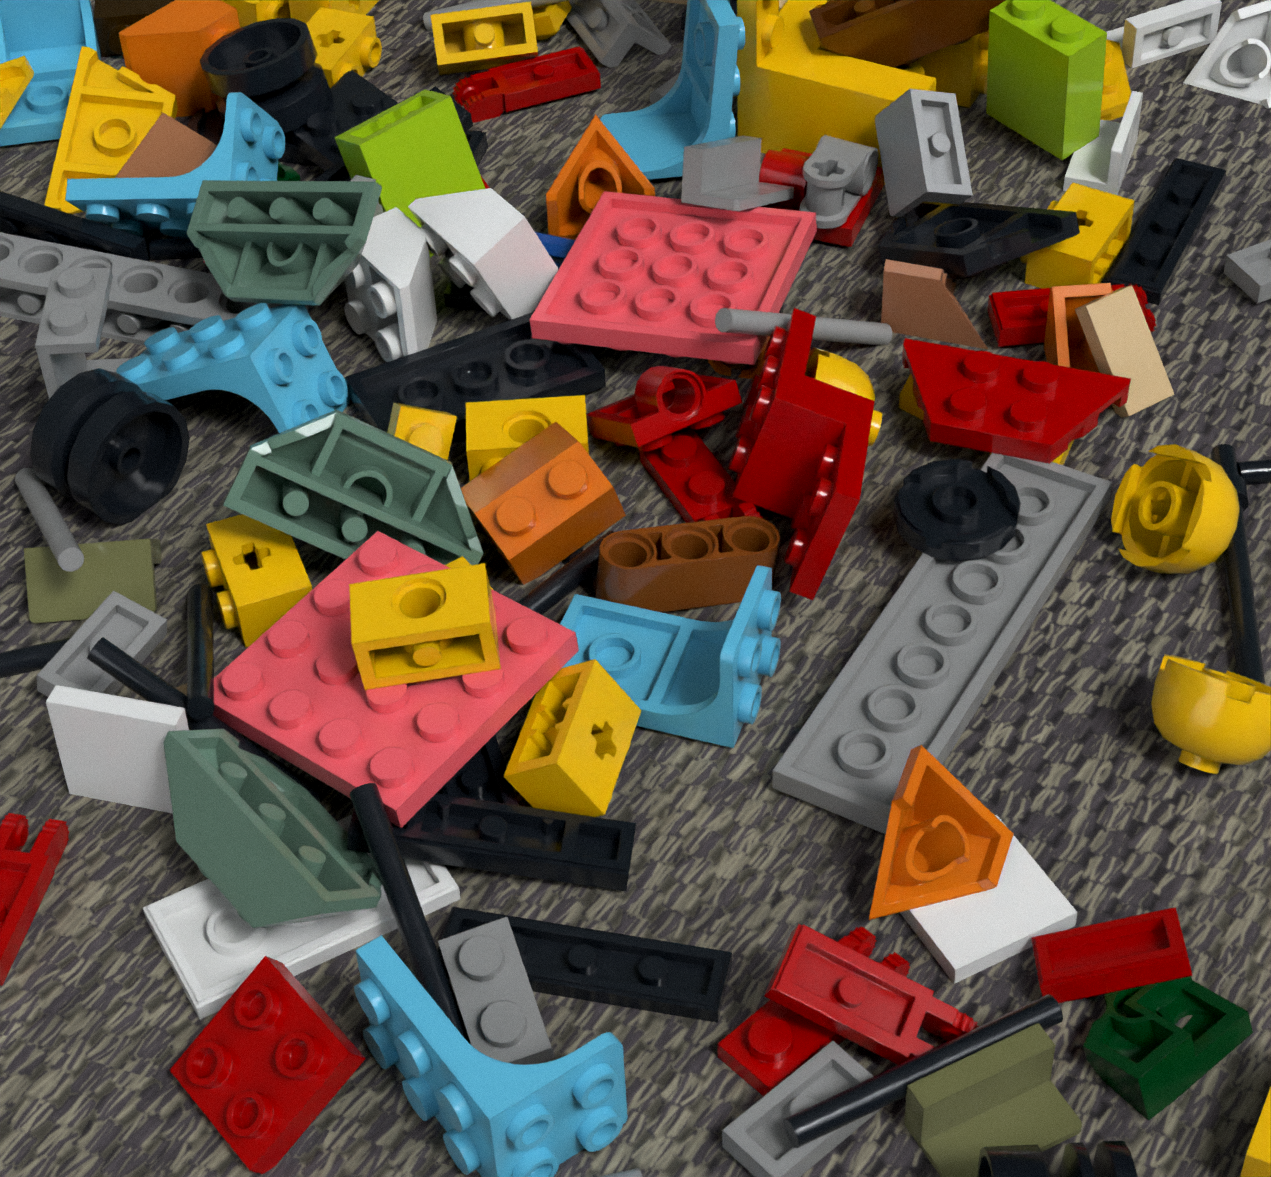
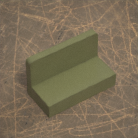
[24,538,162,623]
[904,1023,1082,1177]

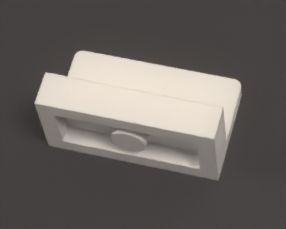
[1107,0,1222,68]
[1063,91,1143,195]

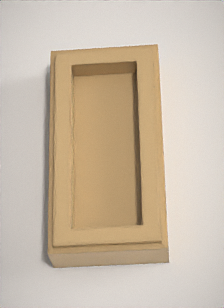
[1075,285,1174,418]

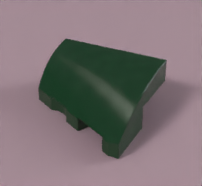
[1083,976,1253,1121]

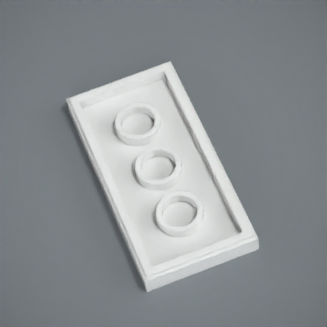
[143,815,461,1020]

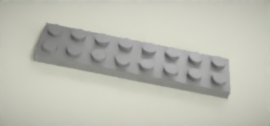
[773,453,1112,834]

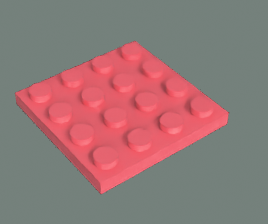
[529,191,817,365]
[213,531,579,828]

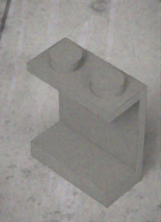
[35,267,132,399]

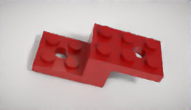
[728,308,875,600]

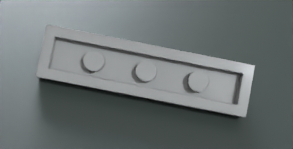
[566,0,672,68]

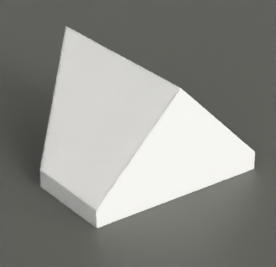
[1183,0,1271,109]

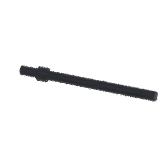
[1211,444,1265,684]

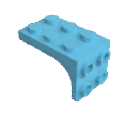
[0,0,101,146]
[601,0,745,181]
[65,92,285,237]
[116,303,350,433]
[532,565,781,748]
[354,935,628,1177]

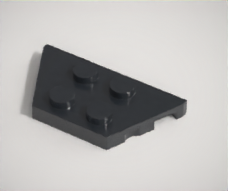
[290,70,398,171]
[878,201,1080,279]

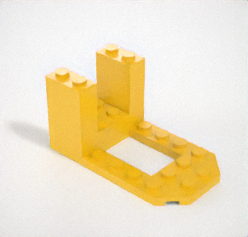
[737,0,989,185]

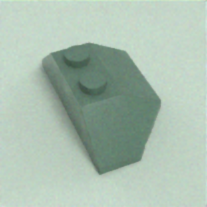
[187,180,382,306]
[223,410,484,565]
[163,729,382,928]

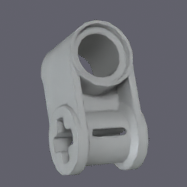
[799,135,879,229]

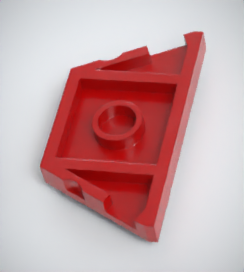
[902,338,1131,464]

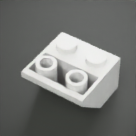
[408,188,559,320]
[343,207,437,362]

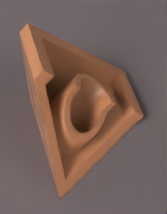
[115,113,217,178]
[881,259,988,349]

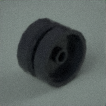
[200,18,332,133]
[30,368,190,525]

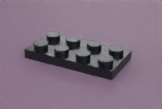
[345,312,606,441]

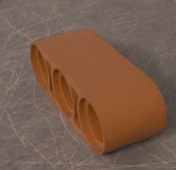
[596,516,780,612]

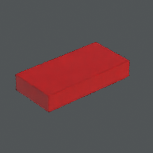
[1031,907,1193,1003]

